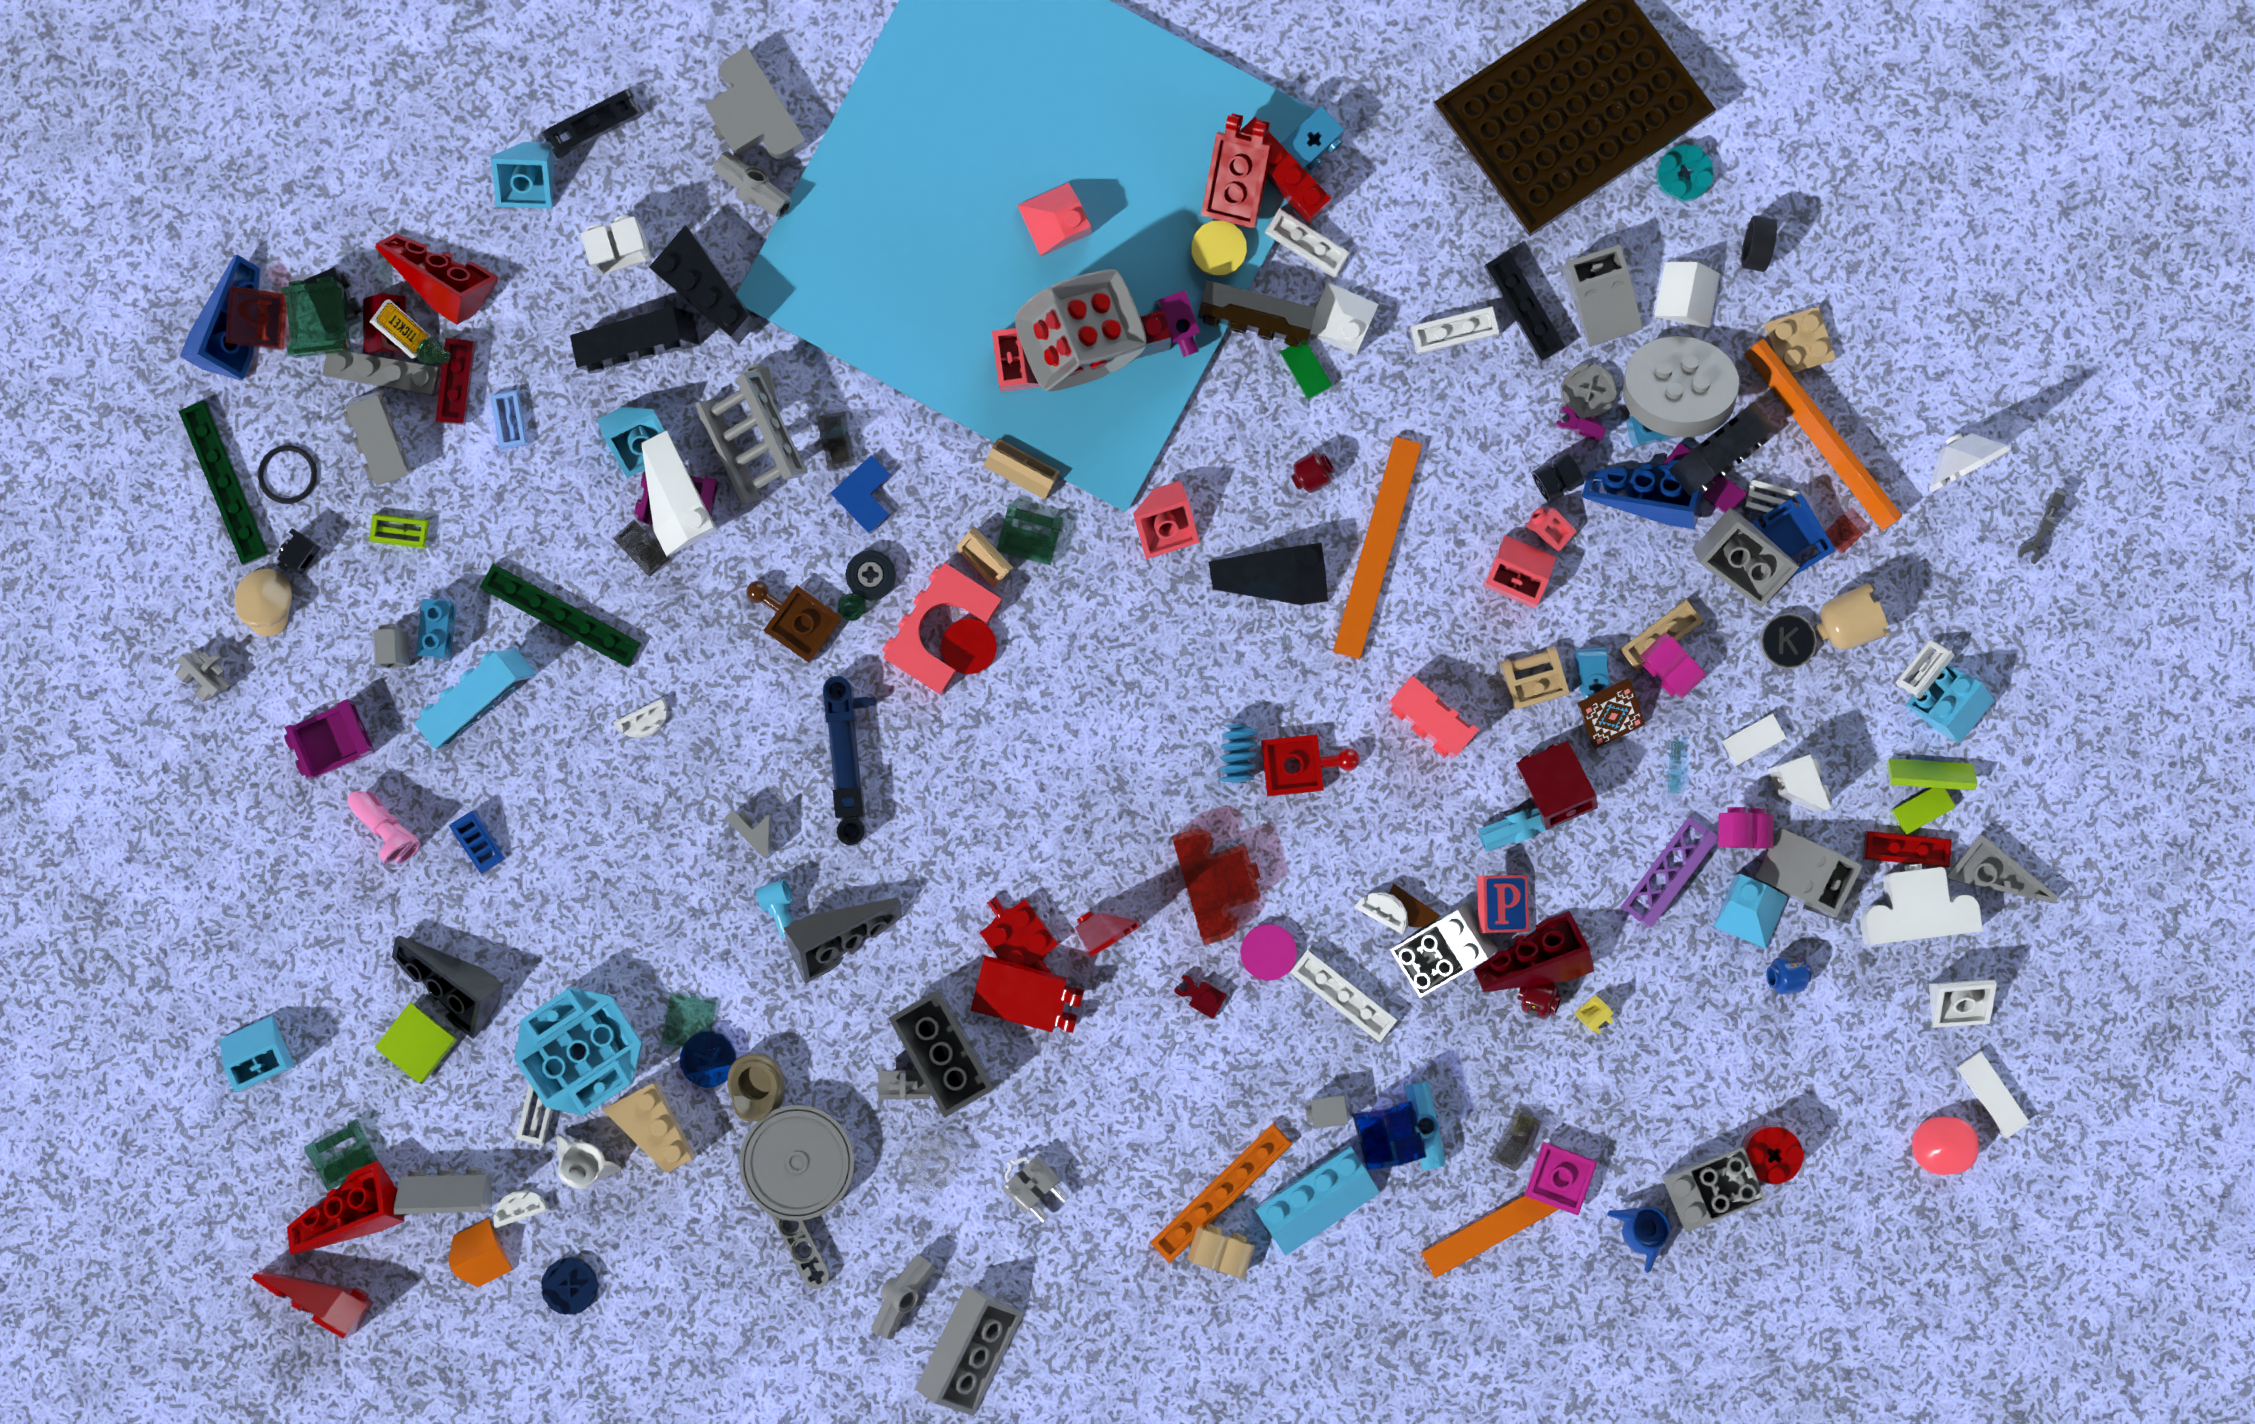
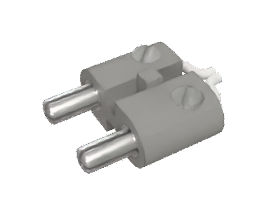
[1001,1154,1069,1223]

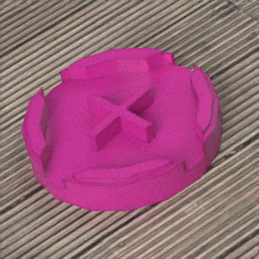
[1240,924,1297,981]

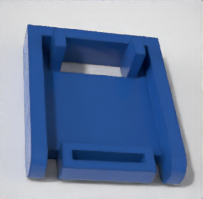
[1751,493,1836,579]

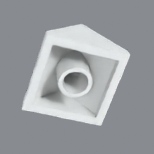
[1654,262,1720,328]
[1929,980,1997,1028]

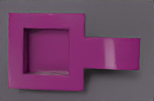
[1555,406,1606,442]

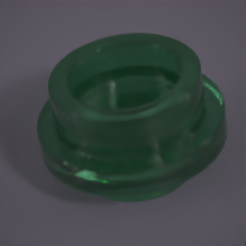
[837,593,866,621]

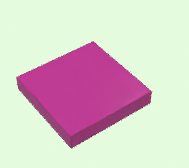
[1524,1141,1598,1216]

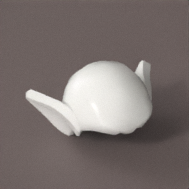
[556,1134,621,1190]

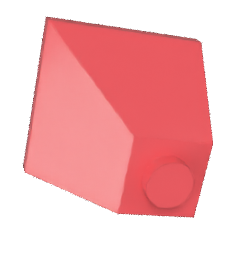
[1018,182,1092,257]
[1133,480,1200,559]

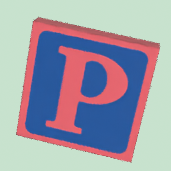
[1477,875,1529,933]

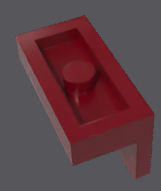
[363,293,406,354]

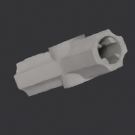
[871,1253,936,1340]

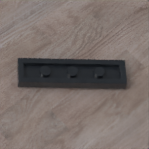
[1484,251,1566,363]

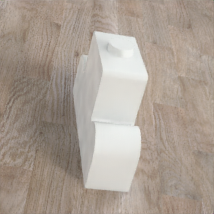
[1860,864,1983,945]

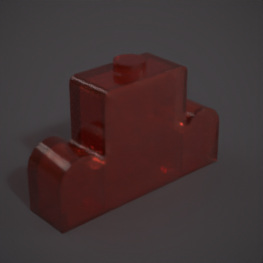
[1171,829,1261,945]

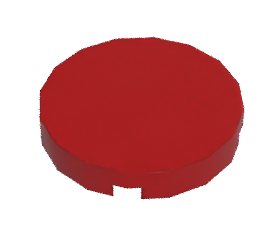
[941,618,997,675]

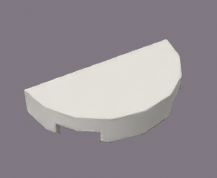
[613,697,668,738]
[1354,892,1408,935]
[493,1190,550,1229]

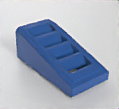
[449,811,506,874]

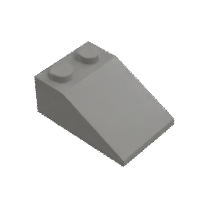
[1692,507,1800,608]

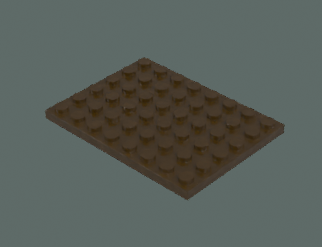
[1434,0,1716,237]

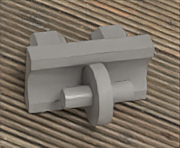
[175,650,231,702]
[878,1070,930,1100]

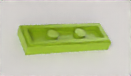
[1887,758,1977,790]

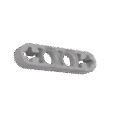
[771,1215,830,1289]

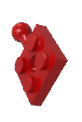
[1261,734,1360,797]

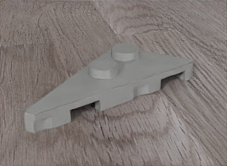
[1946,834,2059,903]

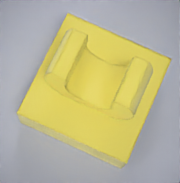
[1574,995,1614,1034]

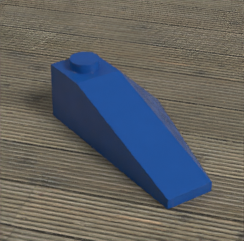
[180,254,260,381]
[1582,460,1703,529]

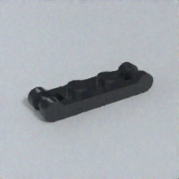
[542,89,644,159]

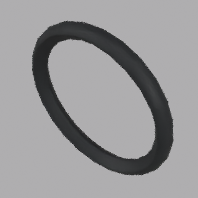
[258,445,317,504]

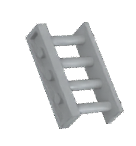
[695,371,807,505]

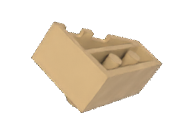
[602,1082,696,1173]

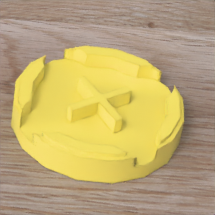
[1191,220,1247,277]

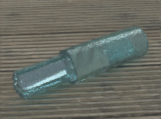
[1668,741,1682,794]

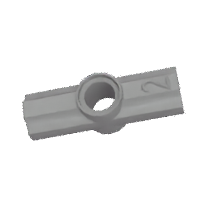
[713,151,793,220]

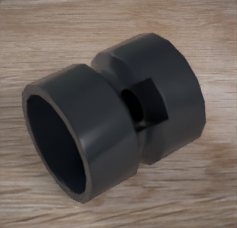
[1532,452,1585,503]

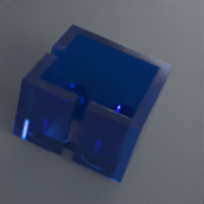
[1352,1101,1427,1170]

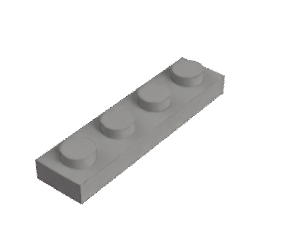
[322,348,440,396]

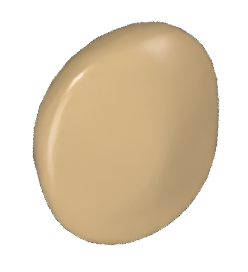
[234,569,292,636]

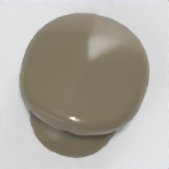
[727,1053,785,1122]

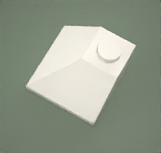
[1310,282,1379,355]

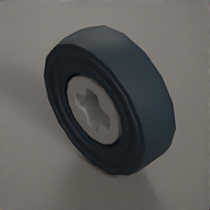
[845,550,896,601]

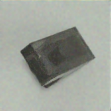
[818,411,856,472]
[613,520,670,577]

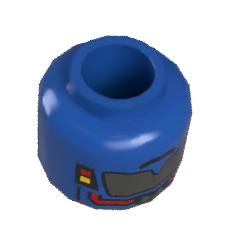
[1766,956,1812,995]

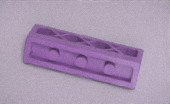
[1620,817,1718,928]

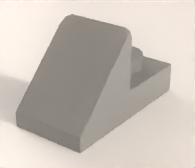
[725,810,772,859]

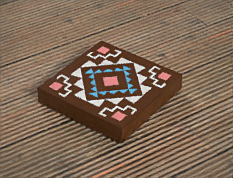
[1577,678,1645,749]

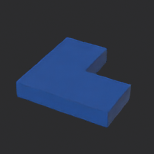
[831,455,891,535]

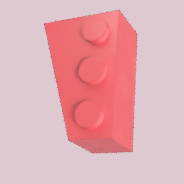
[1388,676,1479,759]

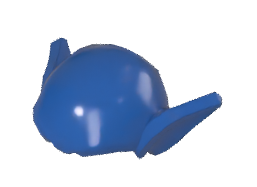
[1607,1207,1671,1273]

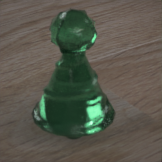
[416,338,451,366]

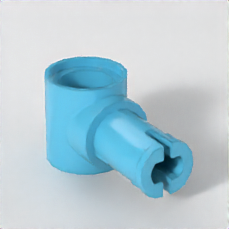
[756,879,793,939]

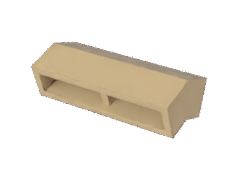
[983,438,1060,499]

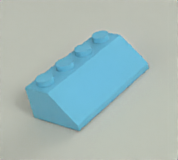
[1254,1145,1380,1256]

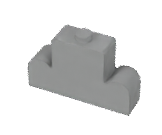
[706,46,808,161]

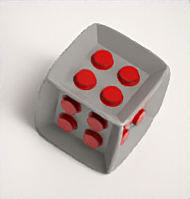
[1015,270,1147,391]

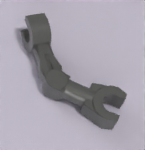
[2018,487,2067,564]

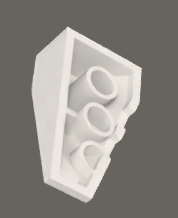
[1929,433,2010,493]

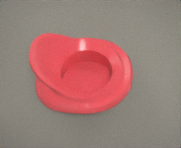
[1912,1117,1979,1175]

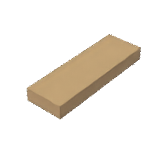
[1619,599,1704,672]

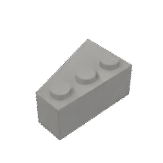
[343,388,411,486]

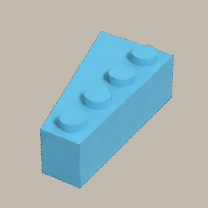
[414,648,536,749]

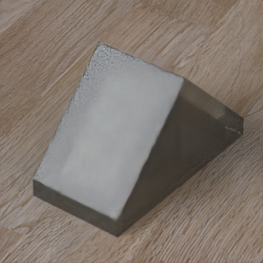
[1490,1108,1542,1172]

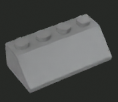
[915,1285,1025,1416]

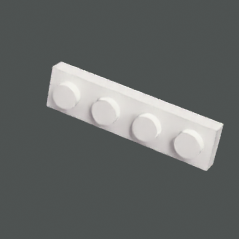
[1290,950,1397,1043]

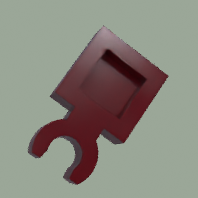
[1174,975,1227,1019]

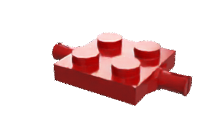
[979,896,1059,973]

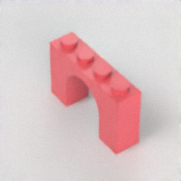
[882,562,1003,696]

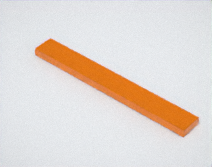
[1744,339,1903,531]
[1333,436,1422,660]

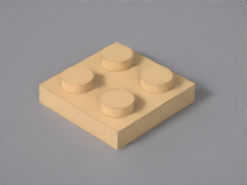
[1764,306,1836,374]

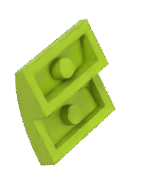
[375,1002,458,1085]

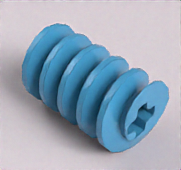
[1218,724,1258,783]

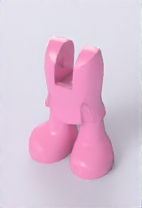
[347,791,421,864]

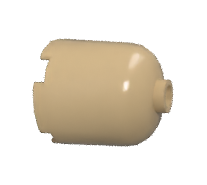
[1817,583,1890,650]

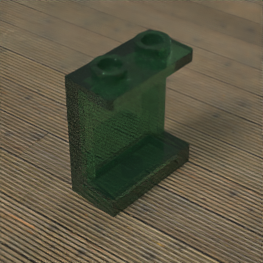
[281,277,351,358]

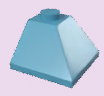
[491,142,555,209]
[597,407,665,478]
[1713,874,1788,949]

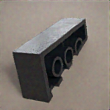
[649,225,757,345]
[570,306,700,374]
[1668,402,1775,496]

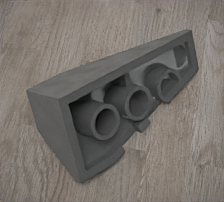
[784,897,902,984]

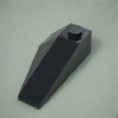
[392,935,504,1039]

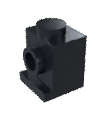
[277,528,321,575]

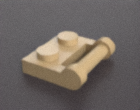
[1500,646,1570,710]

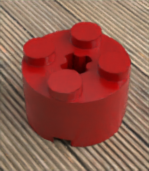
[1741,1125,1804,1185]

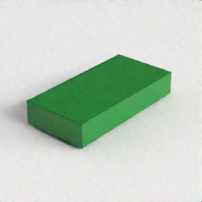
[1280,343,1332,401]

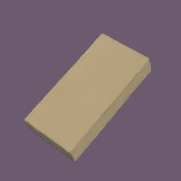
[955,527,1013,588]

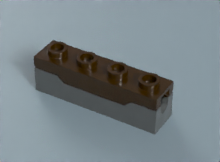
[1198,280,1316,348]

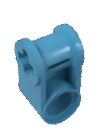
[1576,647,1610,699]

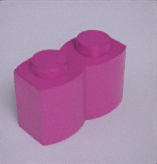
[1640,632,1706,699]
[1718,807,1774,849]

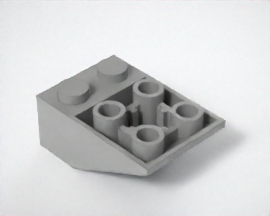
[1562,244,1643,347]
[1754,827,1863,917]
[1390,902,1498,998]
[1662,1147,1766,1233]

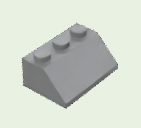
[394,1168,492,1214]

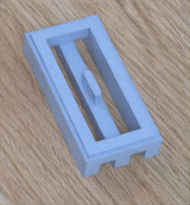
[490,390,529,451]

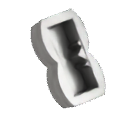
[372,624,410,669]

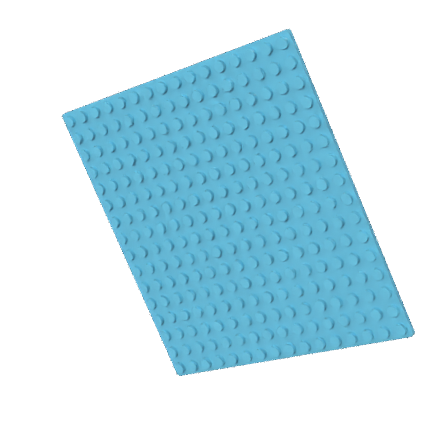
[736,0,1319,511]

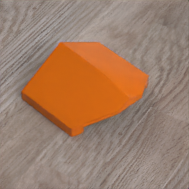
[448,1218,513,1287]

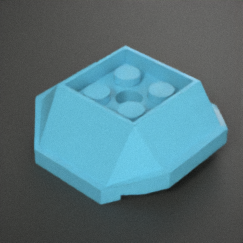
[514,988,643,1116]

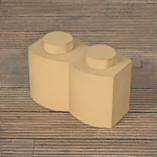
[1187,1224,1255,1279]

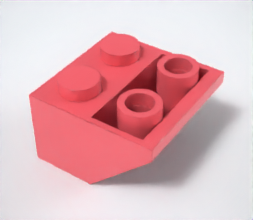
[992,328,1041,392]
[1482,535,1556,609]

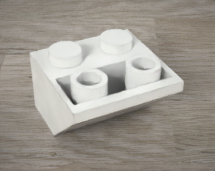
[1768,754,1832,812]

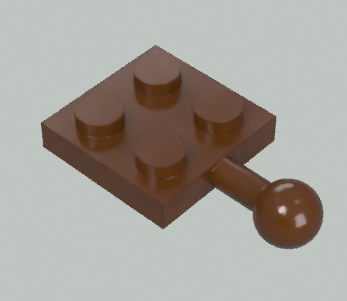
[746,581,843,664]

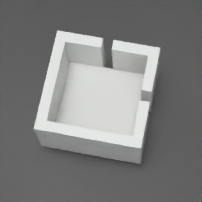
[580,215,652,276]

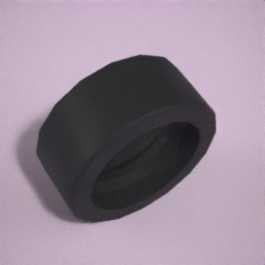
[1741,216,1777,272]

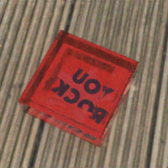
[1825,514,1863,554]

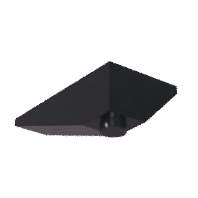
[1209,542,1328,606]

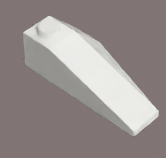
[641,430,717,557]

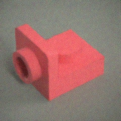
[1526,505,1577,552]

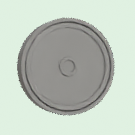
[1623,336,1739,437]
[739,1105,854,1221]

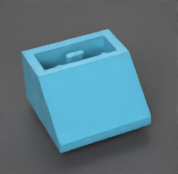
[1906,665,1995,744]
[219,1015,295,1093]

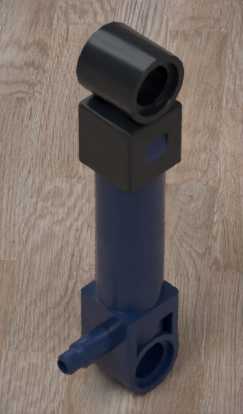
[823,676,877,846]

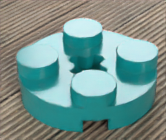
[1656,145,1714,202]

